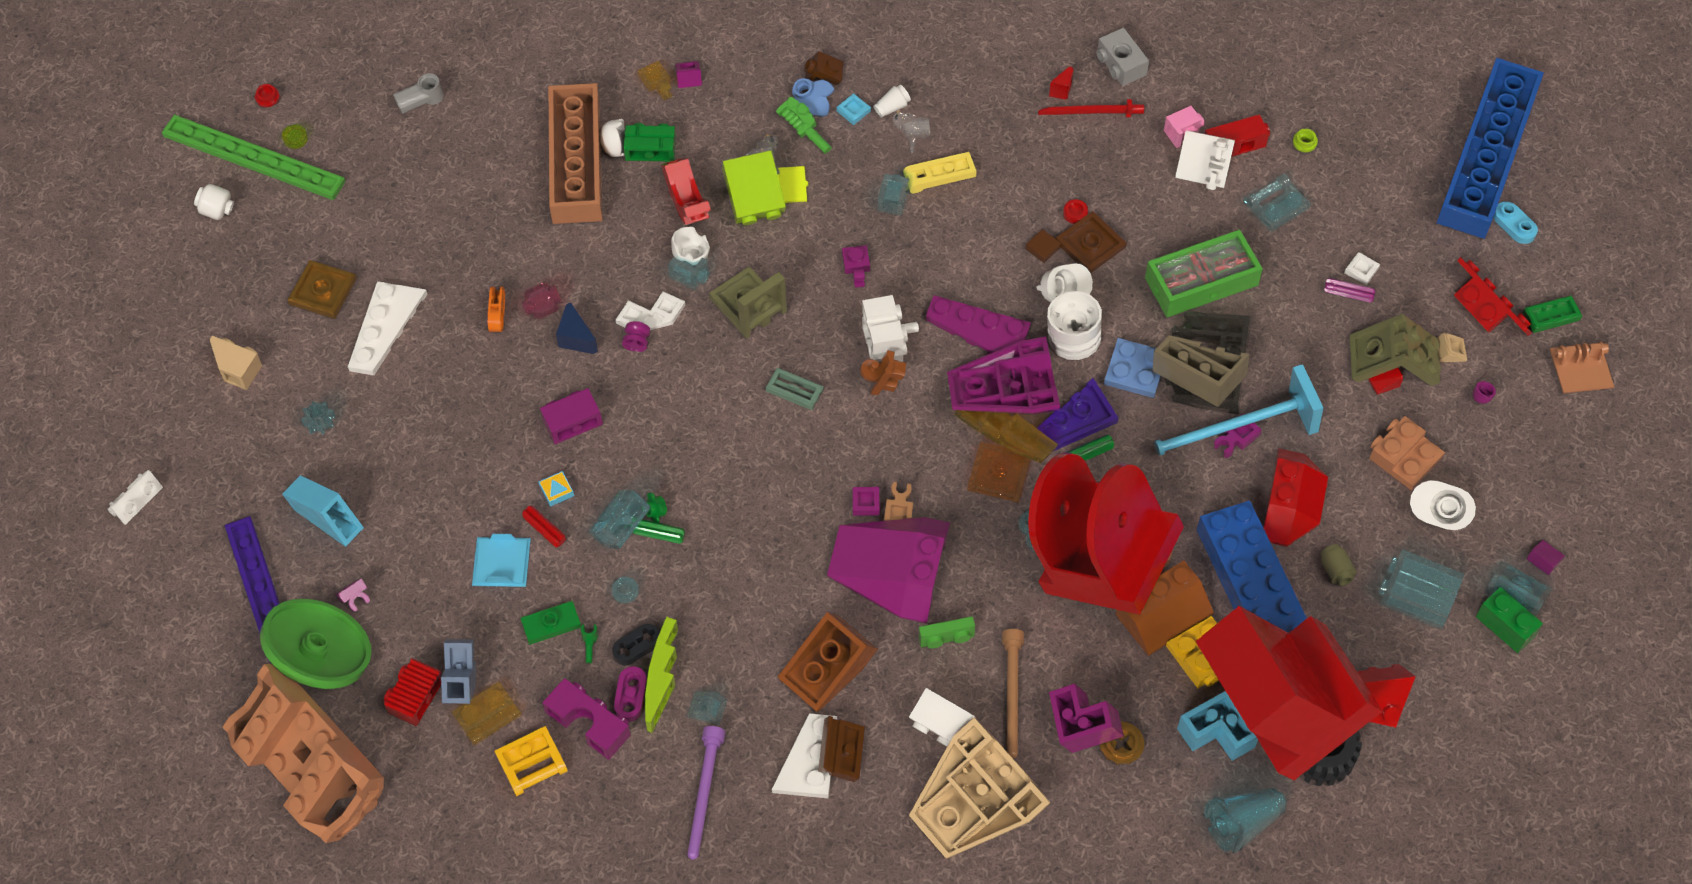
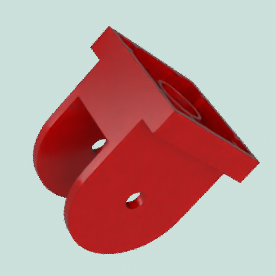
[1028,452,1184,615]

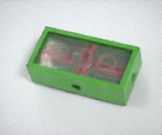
[1145,230,1263,318]

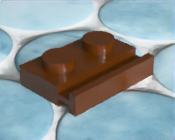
[818,716,865,782]

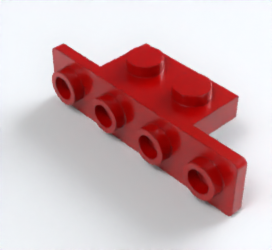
[1454,257,1532,336]

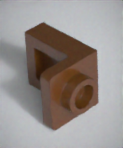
[804,51,844,85]

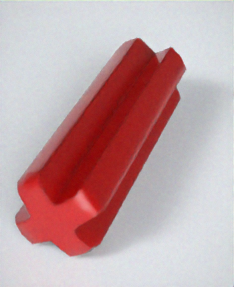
[522,505,566,548]

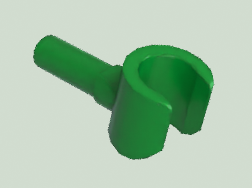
[581,624,598,664]

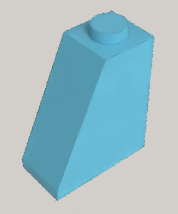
[282,475,364,547]

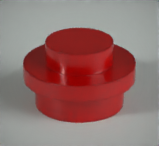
[255,84,280,107]

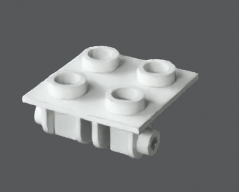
[1175,130,1235,190]

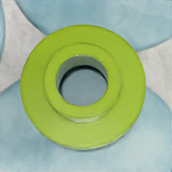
[1293,129,1318,152]

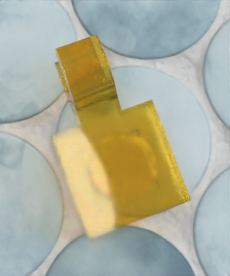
[637,61,672,101]

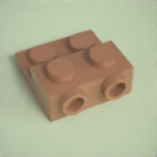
[1369,416,1445,491]

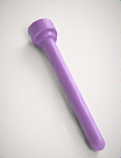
[687,726,726,860]

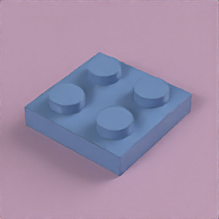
[1104,338,1161,398]

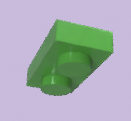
[918,616,975,649]

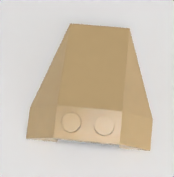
[909,717,1050,859]

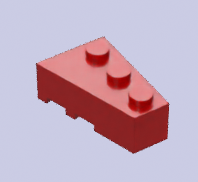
[1357,664,1416,728]

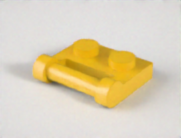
[495,726,568,797]

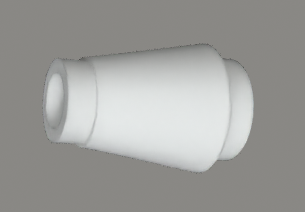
[873,85,911,118]

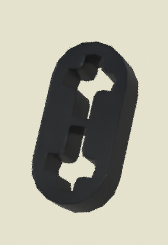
[612,624,660,666]

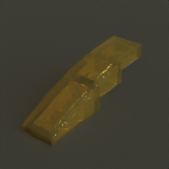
[955,410,1058,463]

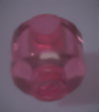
[522,282,562,319]

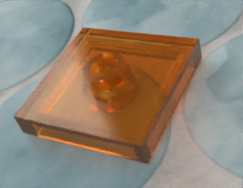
[967,442,1031,503]

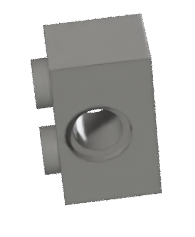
[1096,27,1149,86]

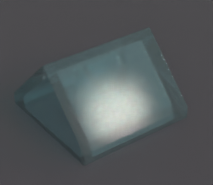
[1485,561,1553,617]

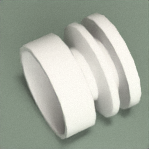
[1047,291,1102,360]

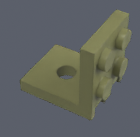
[709,266,787,339]
[1350,314,1441,386]

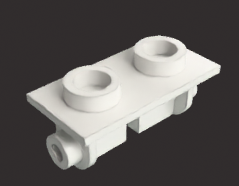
[107,470,163,525]

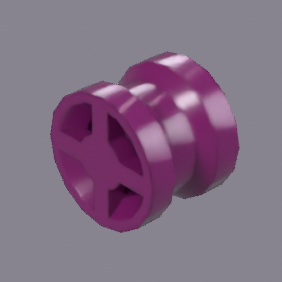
[622,321,651,352]

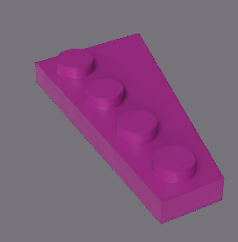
[926,295,1031,354]

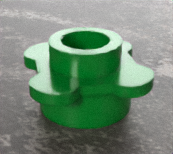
[643,492,667,523]

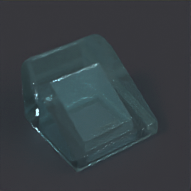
[687,692,727,725]

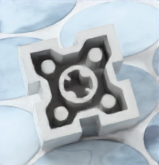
[862,295,919,362]

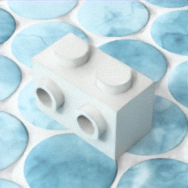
[909,688,976,747]

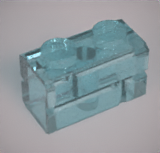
[589,490,651,549]

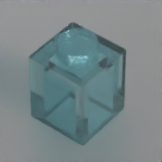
[878,174,909,216]

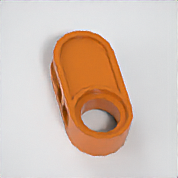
[488,286,505,332]

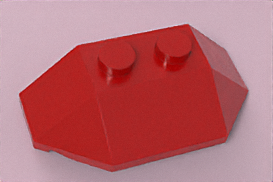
[1263,448,1328,547]

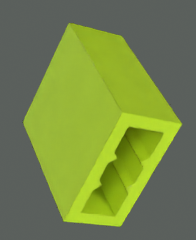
[722,150,786,226]

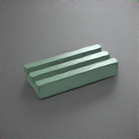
[766,368,824,411]

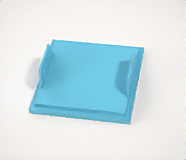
[472,534,531,587]

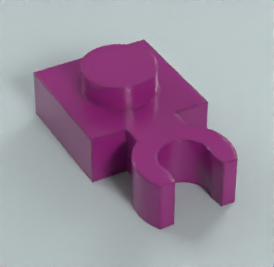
[1214,413,1262,458]

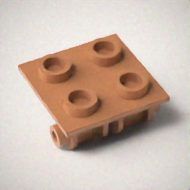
[1550,341,1614,394]

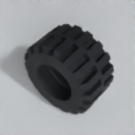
[1303,731,1362,786]

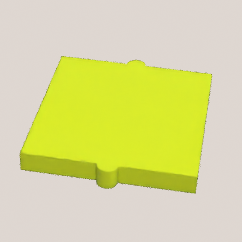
[776,166,808,203]

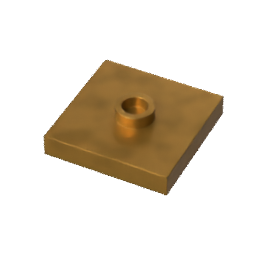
[287,260,357,319]

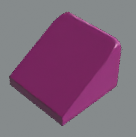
[675,61,702,88]
[1527,540,1565,575]

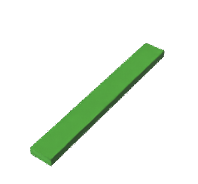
[162,114,346,200]

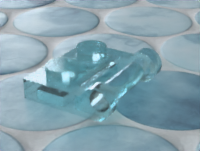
[1243,174,1311,232]

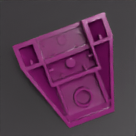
[947,336,1060,415]
[827,517,950,624]

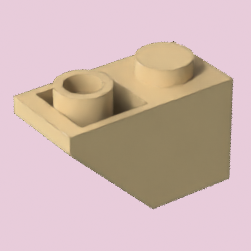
[210,336,262,390]

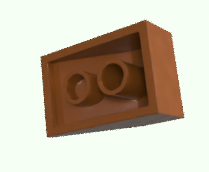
[778,612,878,712]

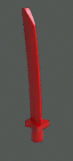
[1038,99,1144,117]

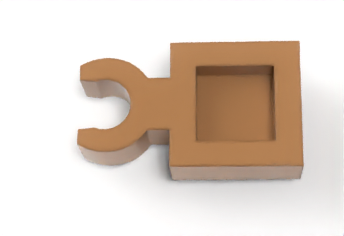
[884,482,913,521]

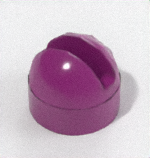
[1473,381,1496,404]

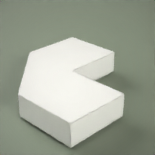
[616,292,685,330]

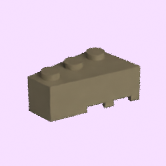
[1153,335,1249,407]

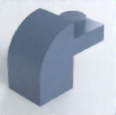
[441,639,476,704]

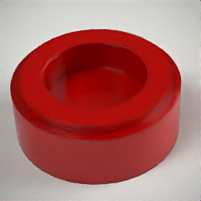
[1063,199,1088,224]

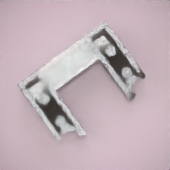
[1164,311,1250,414]

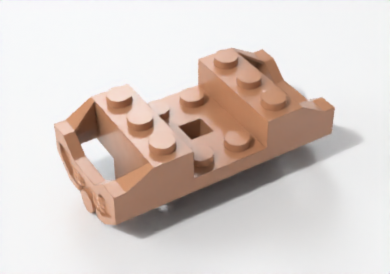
[223,663,384,843]

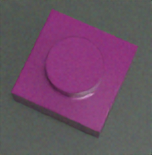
[853,487,880,516]

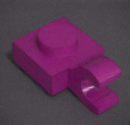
[842,245,870,288]

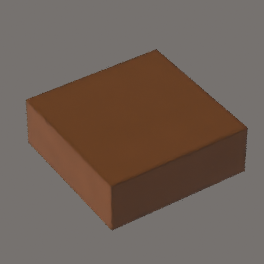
[1025,229,1061,263]

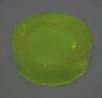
[282,124,308,149]

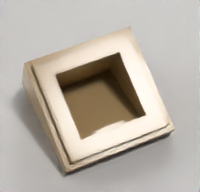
[1436,332,1467,362]

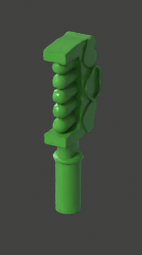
[776,97,832,154]

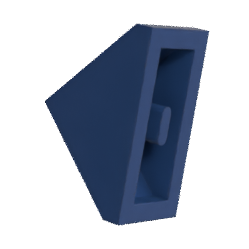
[556,302,598,354]

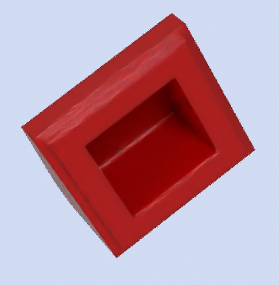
[1049,66,1074,100]
[1368,367,1403,395]

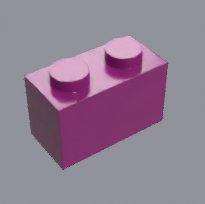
[540,388,603,444]

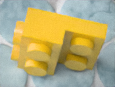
[1166,616,1219,689]

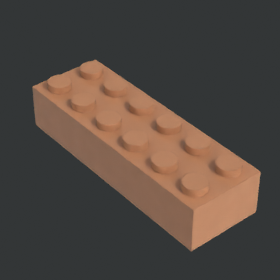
[548,83,603,224]

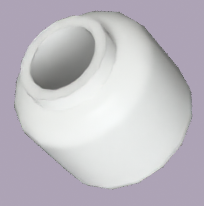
[194,184,234,220]

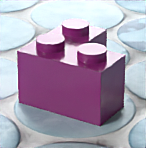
[1049,684,1124,753]

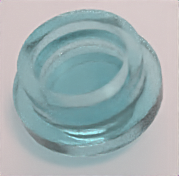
[611,577,639,603]

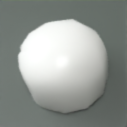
[600,119,625,157]
[671,227,710,266]

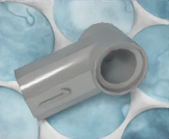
[393,73,444,114]

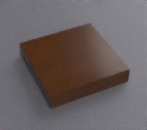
[1056,211,1127,273]

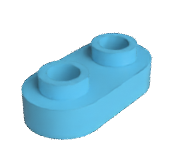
[1493,202,1538,244]

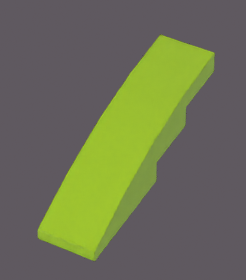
[645,617,678,733]

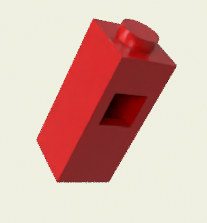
[1204,114,1270,157]

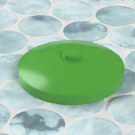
[260,599,371,689]

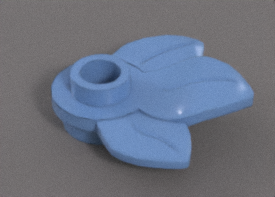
[792,78,835,117]

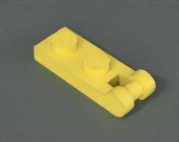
[903,152,976,194]

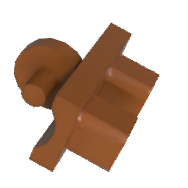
[860,350,906,395]

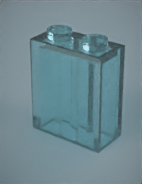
[1378,549,1465,630]

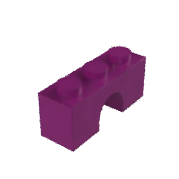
[542,678,631,760]

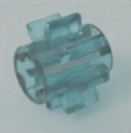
[301,401,335,434]

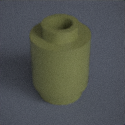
[1320,544,1357,586]

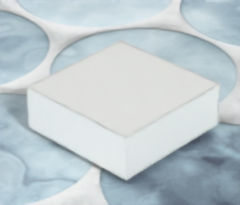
[1344,252,1380,285]

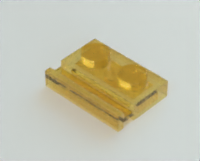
[452,682,521,746]

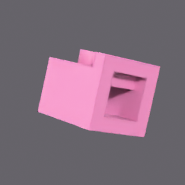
[1164,106,1204,148]

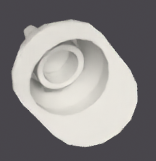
[1036,264,1093,302]
[1410,480,1476,530]

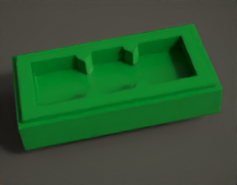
[1523,295,1582,333]
[521,601,581,645]

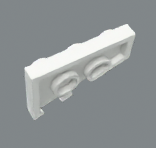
[772,714,837,798]

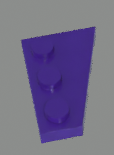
[1036,378,1118,453]

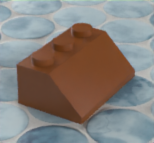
[1115,560,1214,656]

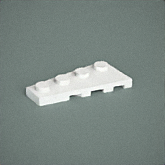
[348,281,427,375]

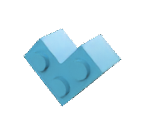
[1177,691,1258,761]

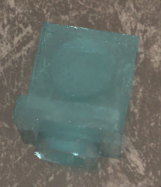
[668,257,710,290]

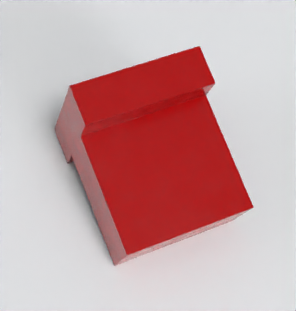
[1195,606,1383,780]

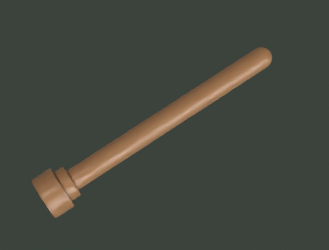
[1002,629,1024,759]

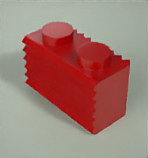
[384,658,442,726]

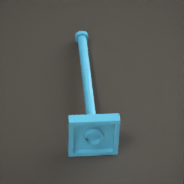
[1154,364,1323,456]

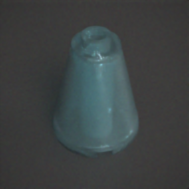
[1204,788,1286,853]

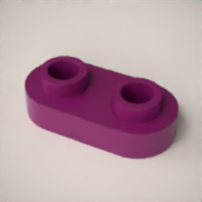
[614,666,647,722]

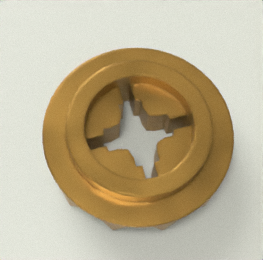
[1100,722,1144,765]

